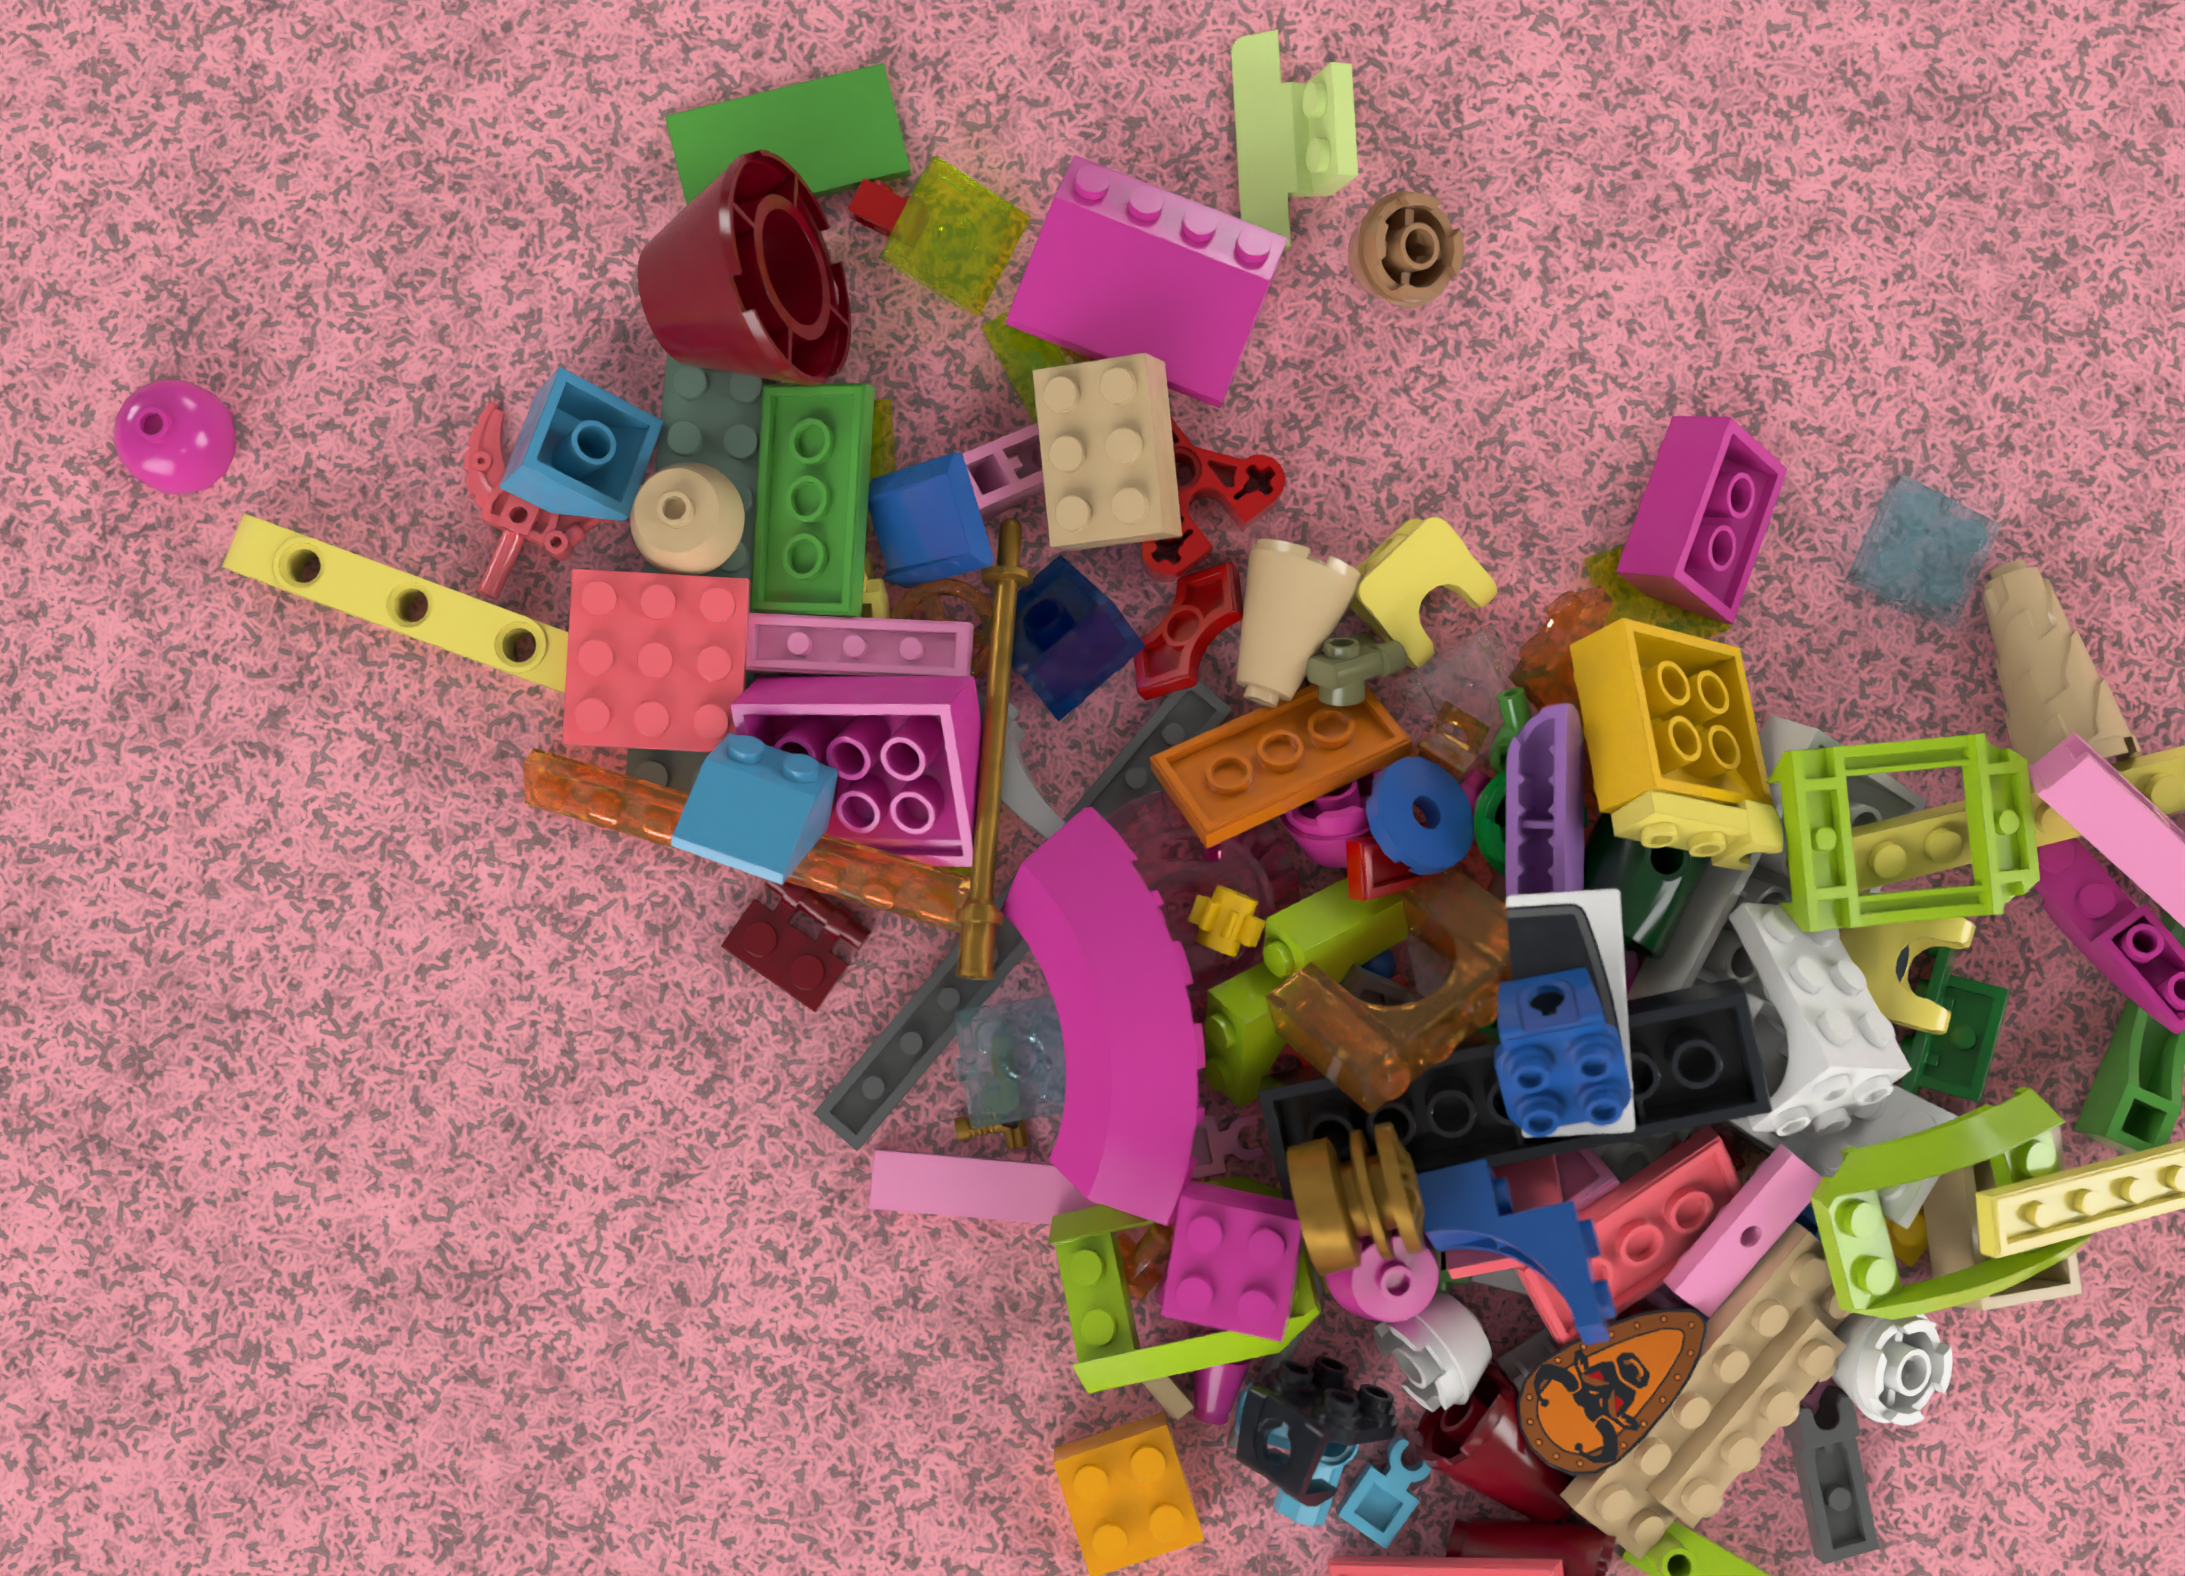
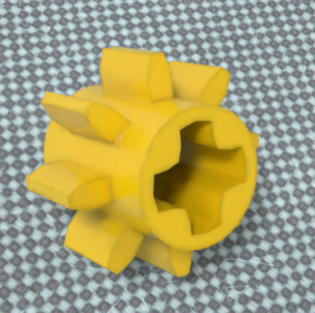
[1187,885,1266,957]

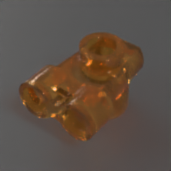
[1118,1222,1176,1302]

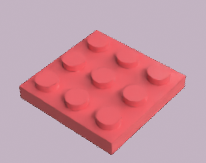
[562,569,751,753]

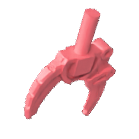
[464,402,644,601]

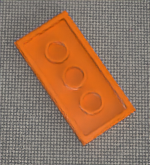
[1150,684,1412,849]

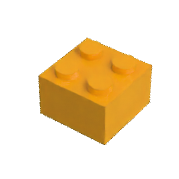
[1053,1411,1204,1576]

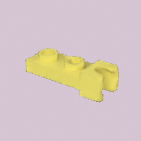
[1611,790,1783,870]

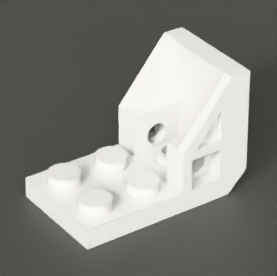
[1720,993,1958,1230]

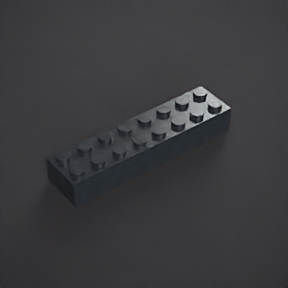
[1258,978,1773,1202]

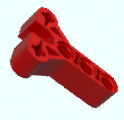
[1091,358,1285,583]

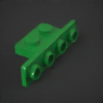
[1900,947,2011,1104]

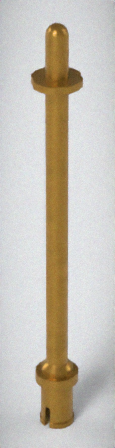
[955,518,1033,980]

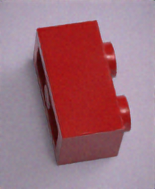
[847,178,929,249]

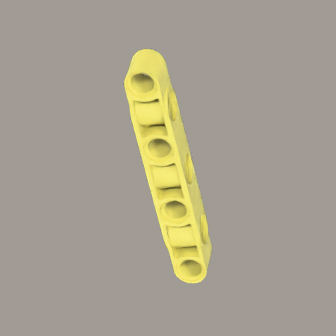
[222,514,568,694]

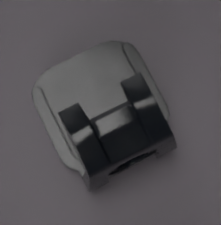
[1236,1356,1399,1507]

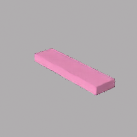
[746,613,974,677]
[869,1149,1100,1224]

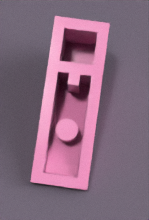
[963,423,1044,522]

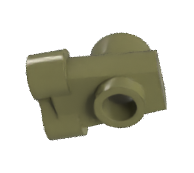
[1306,632,1407,706]

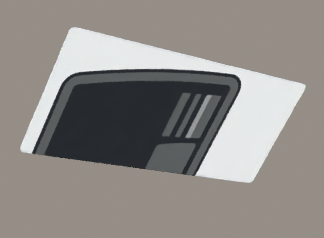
[1506,889,1635,1137]

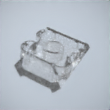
[1395,622,1541,780]

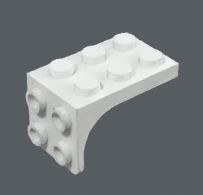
[1728,902,1911,1136]

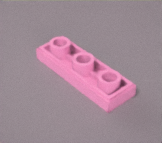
[1663,1143,1823,1318]

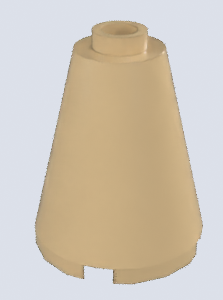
[1236,538,1362,708]

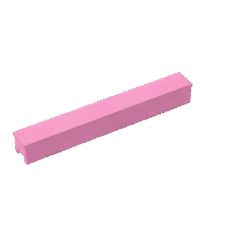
[2028,732,2185,928]

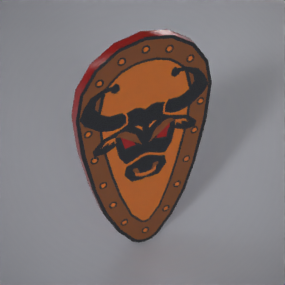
[1517,1308,1707,1475]

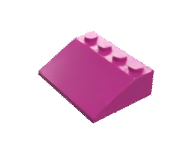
[1006,155,1288,408]
[730,676,983,867]

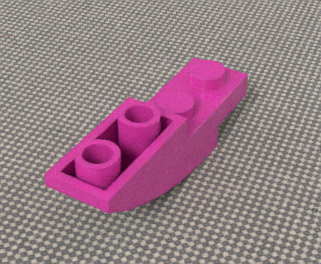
[2033,837,2185,1035]

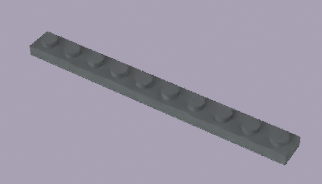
[813,679,1233,1151]

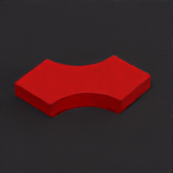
[1132,561,1243,701]

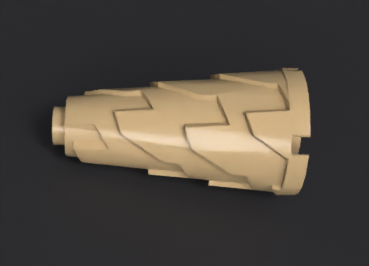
[1983,560,2142,784]

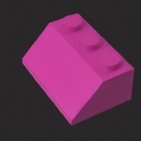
[1616,416,1788,624]

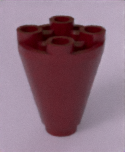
[1446,1517,1616,1576]

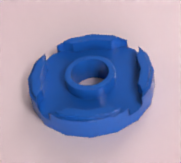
[1366,757,1474,875]

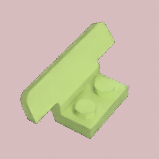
[1231,30,1359,251]

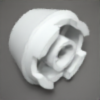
[1373,1291,1492,1412]
[1832,1313,1952,1425]

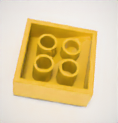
[1569,618,1773,814]

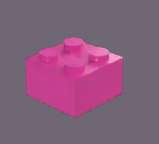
[1161,1180,1304,1342]

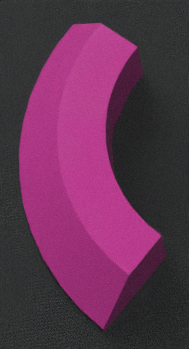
[1000,807,1205,1226]

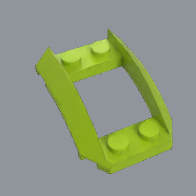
[1766,733,2040,932]
[1810,1086,2093,1320]
[1048,1176,1322,1394]

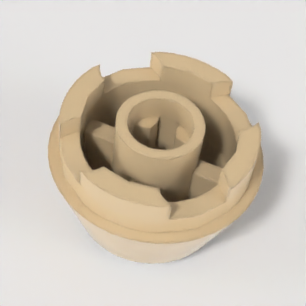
[630,462,745,576]

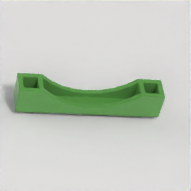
[2074,911,2185,1154]

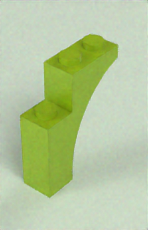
[1202,877,1413,1108]

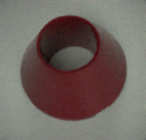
[637,150,851,386]

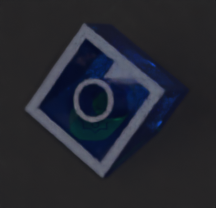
[975,555,1145,722]

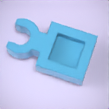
[1335,1433,1433,1550]

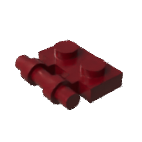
[721,875,872,1012]

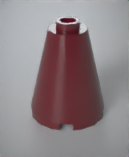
[1415,1364,1575,1524]

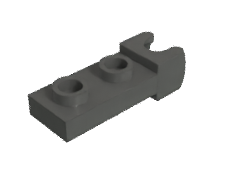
[1783,1385,1879,1564]

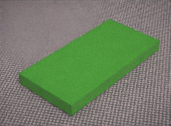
[665,63,911,205]
[751,383,875,618]

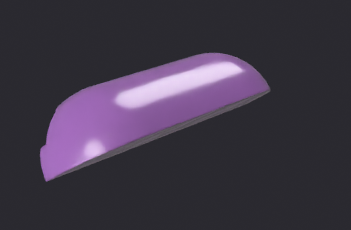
[1505,704,1585,897]

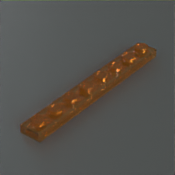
[524,748,971,933]

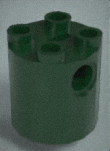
[1583,812,1711,959]

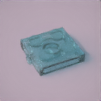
[1846,474,2002,628]
[954,994,1066,1129]

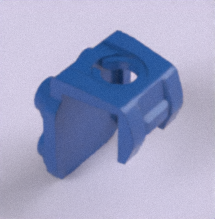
[1494,967,1632,1137]

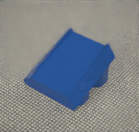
[868,452,994,589]

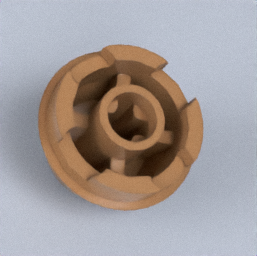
[1348,191,1464,308]

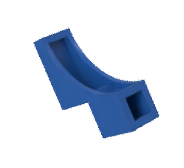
[1416,1159,1617,1345]

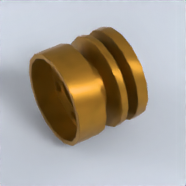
[1287,1122,1425,1276]

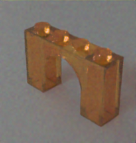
[1265,866,1511,1114]

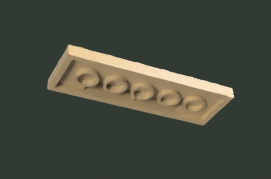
[1560,1221,1852,1560]

